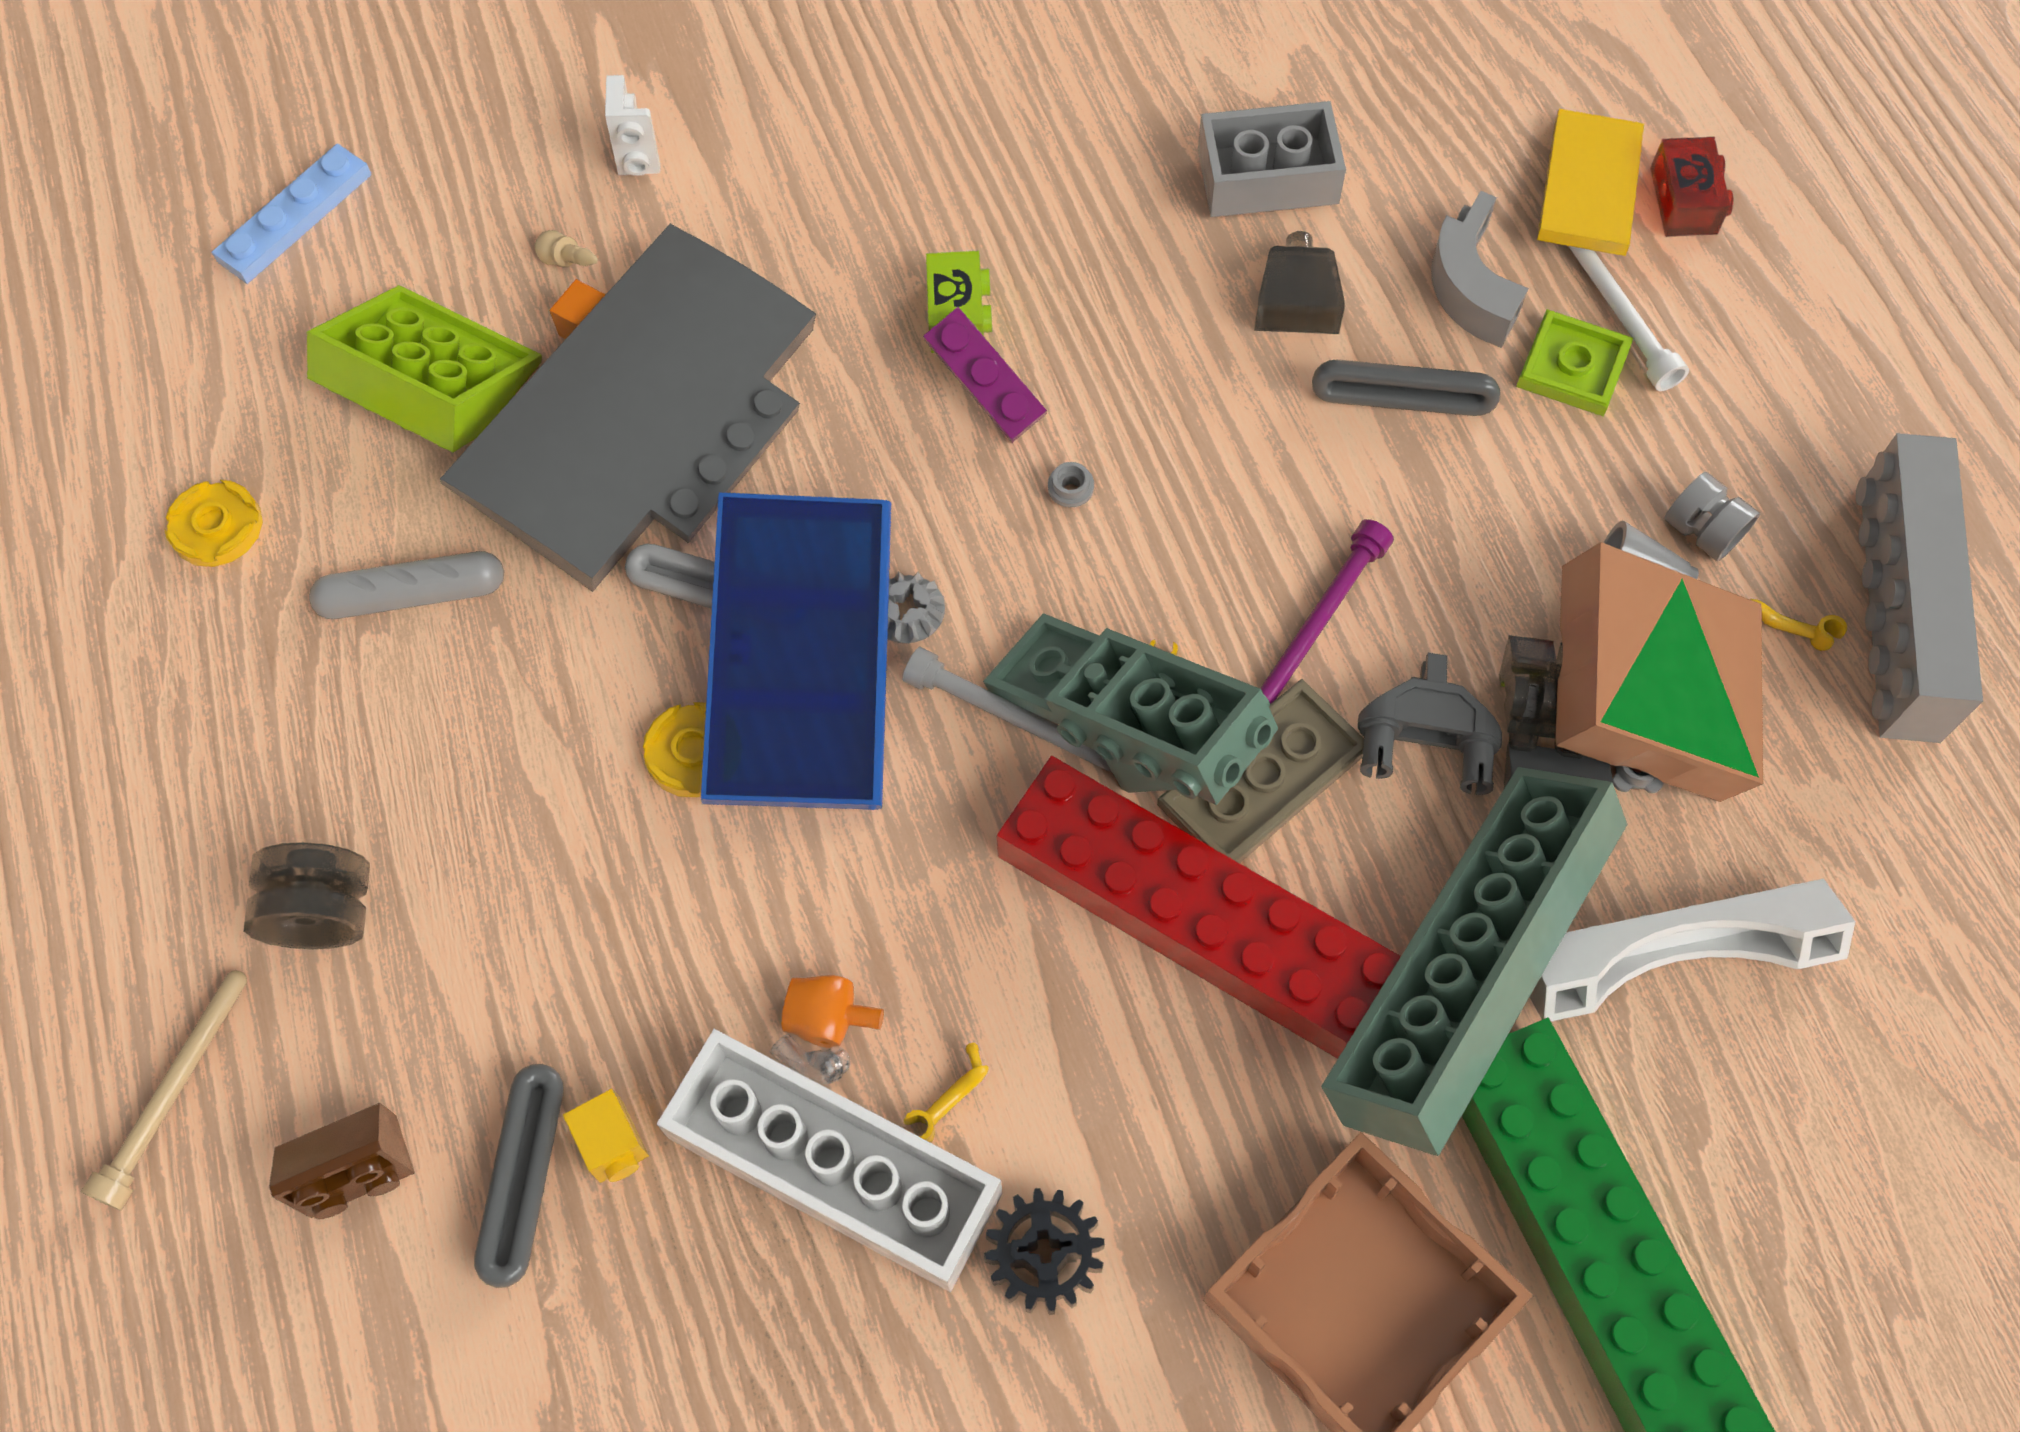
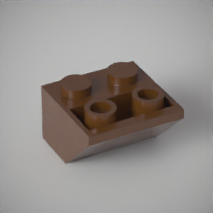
[269,1103,415,1219]

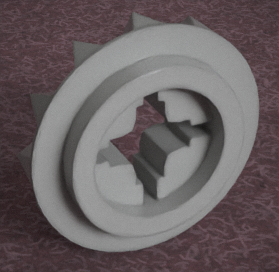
[888,571,945,643]

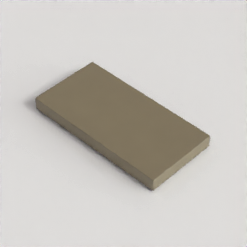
[1157,679,1364,863]

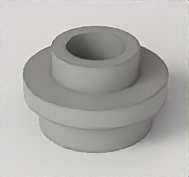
[1048,462,1094,507]

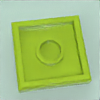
[1516,309,1634,417]

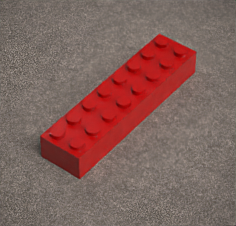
[996,755,1401,1059]

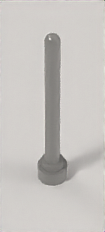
[902,647,1112,772]

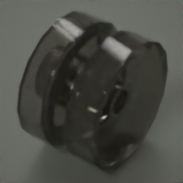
[244,842,370,950]

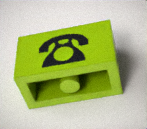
[926,251,992,353]

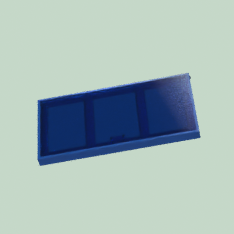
[701,492,892,810]

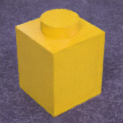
[563,1088,649,1183]

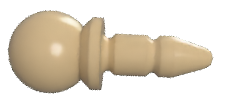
[535,230,598,267]

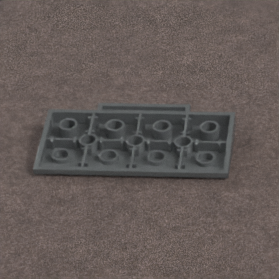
[440,223,816,592]

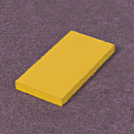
[1537,108,1645,256]

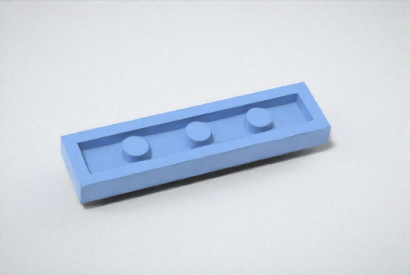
[212,143,372,284]

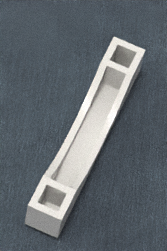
[1530,879,1856,1022]

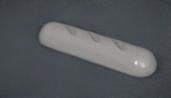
[625,544,809,630]
[309,551,504,619]

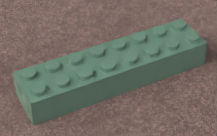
[1321,767,1628,1156]

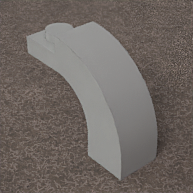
[1431,191,1529,348]

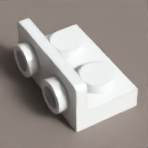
[605,75,661,176]

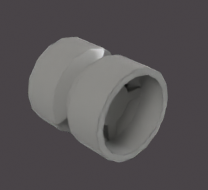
[1664,472,1760,561]

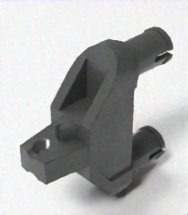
[1358,652,1502,795]

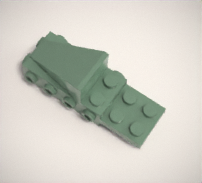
[983,613,1278,805]

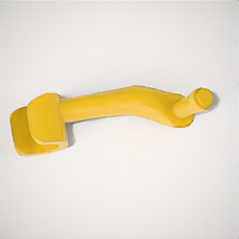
[1750,599,1847,651]
[903,1042,989,1143]

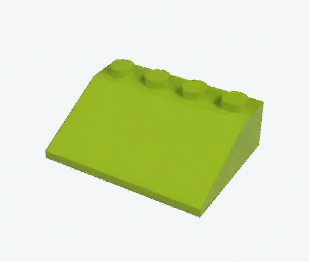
[307,285,542,452]

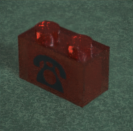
[1650,137,1734,237]

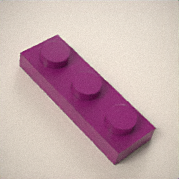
[923,307,1047,443]

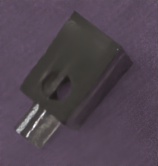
[1254,231,1345,334]

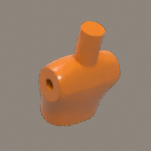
[781,975,884,1048]

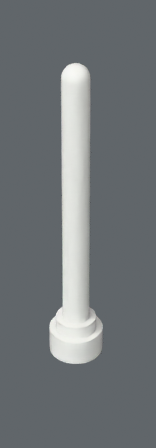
[1568,246,1689,391]

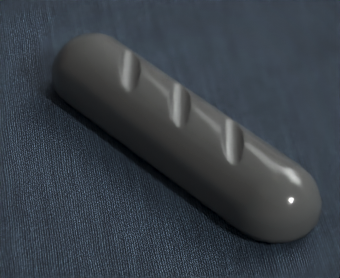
[1312,360,1500,416]
[474,1064,564,1288]

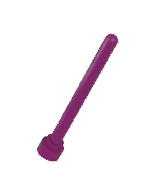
[1260,519,1394,704]

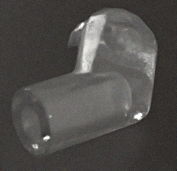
[770,1034,851,1085]

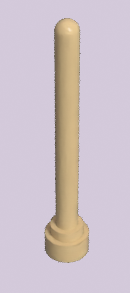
[80,970,247,1211]

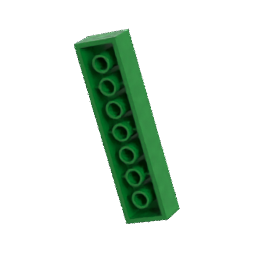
[1462,1017,1775,1432]

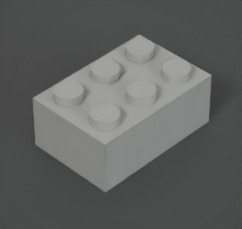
[1198,101,1346,217]

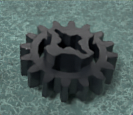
[984,1188,1105,1315]

